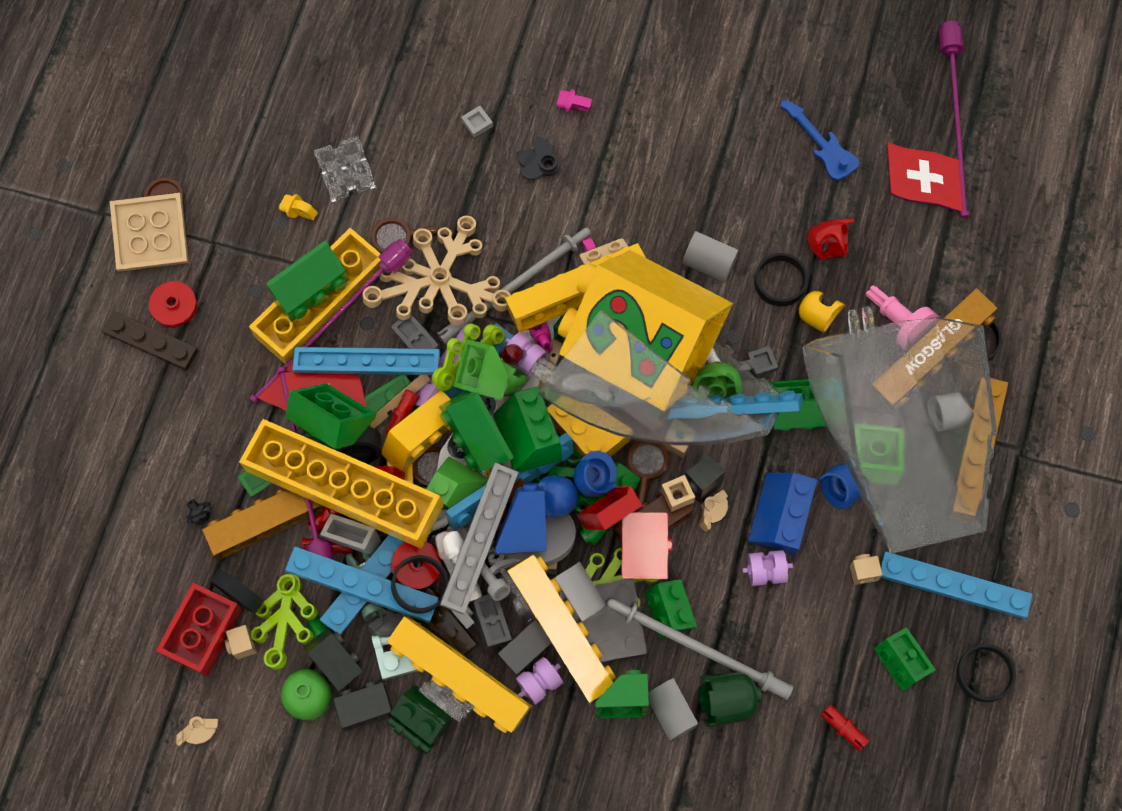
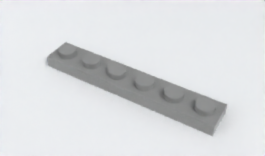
[440,463,518,614]

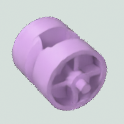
[505,332,548,377]
[742,550,793,586]
[515,657,564,705]

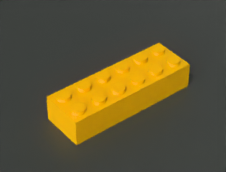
[249,228,381,364]

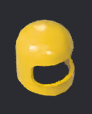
[799,291,845,333]

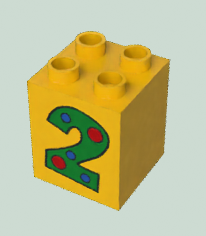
[558,250,733,410]

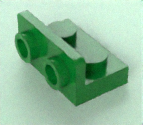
[874,627,936,691]

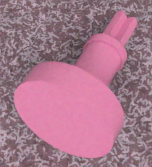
[866,285,939,352]

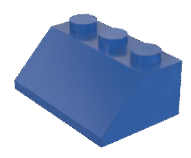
[747,473,817,556]

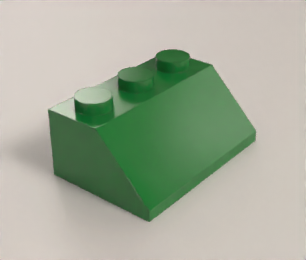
[266,241,349,322]
[768,377,848,431]
[285,383,376,450]
[493,386,562,473]
[439,392,514,472]
[595,670,649,719]

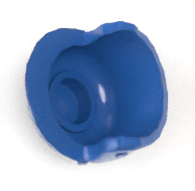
[573,451,617,497]
[818,464,863,509]
[538,475,579,518]

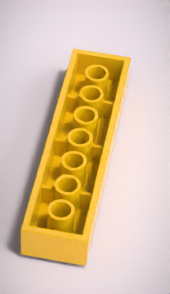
[239,419,444,549]

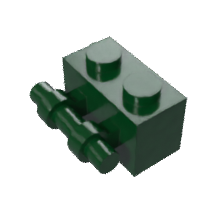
[387,685,456,754]

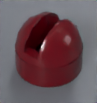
[501,344,523,364]

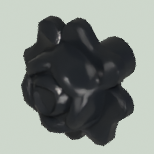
[186,499,212,525]

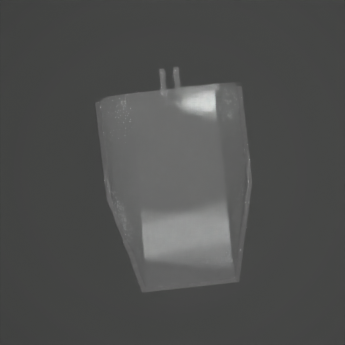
[802,306,996,554]
[531,310,780,446]

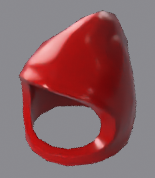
[807,218,854,260]

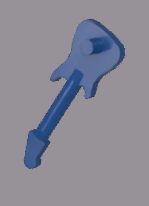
[780,100,859,181]

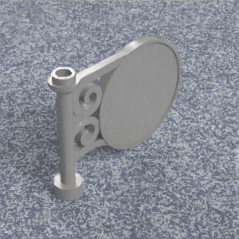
[446,514,576,601]

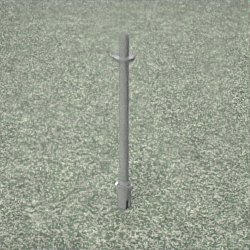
[436,228,591,346]
[607,599,793,700]

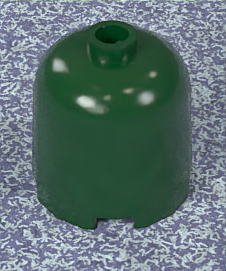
[698,672,762,727]

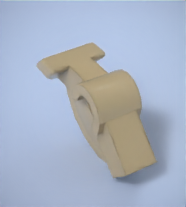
[699,490,728,532]
[176,716,219,747]

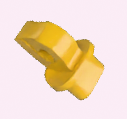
[279,194,318,221]

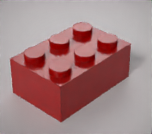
[156,583,243,677]

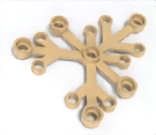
[363,216,511,325]

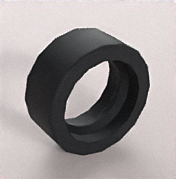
[335,426,382,464]

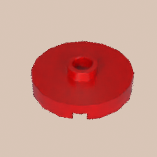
[149,281,198,328]
[390,542,441,590]

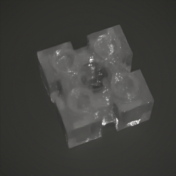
[314,136,376,202]

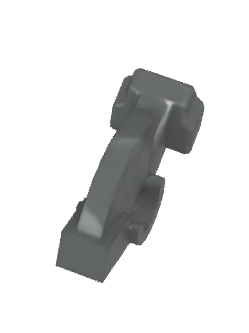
[368,610,414,637]

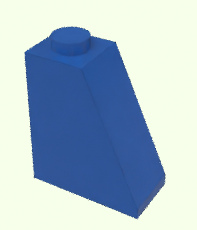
[494,483,547,554]

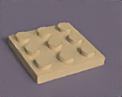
[110,193,189,272]

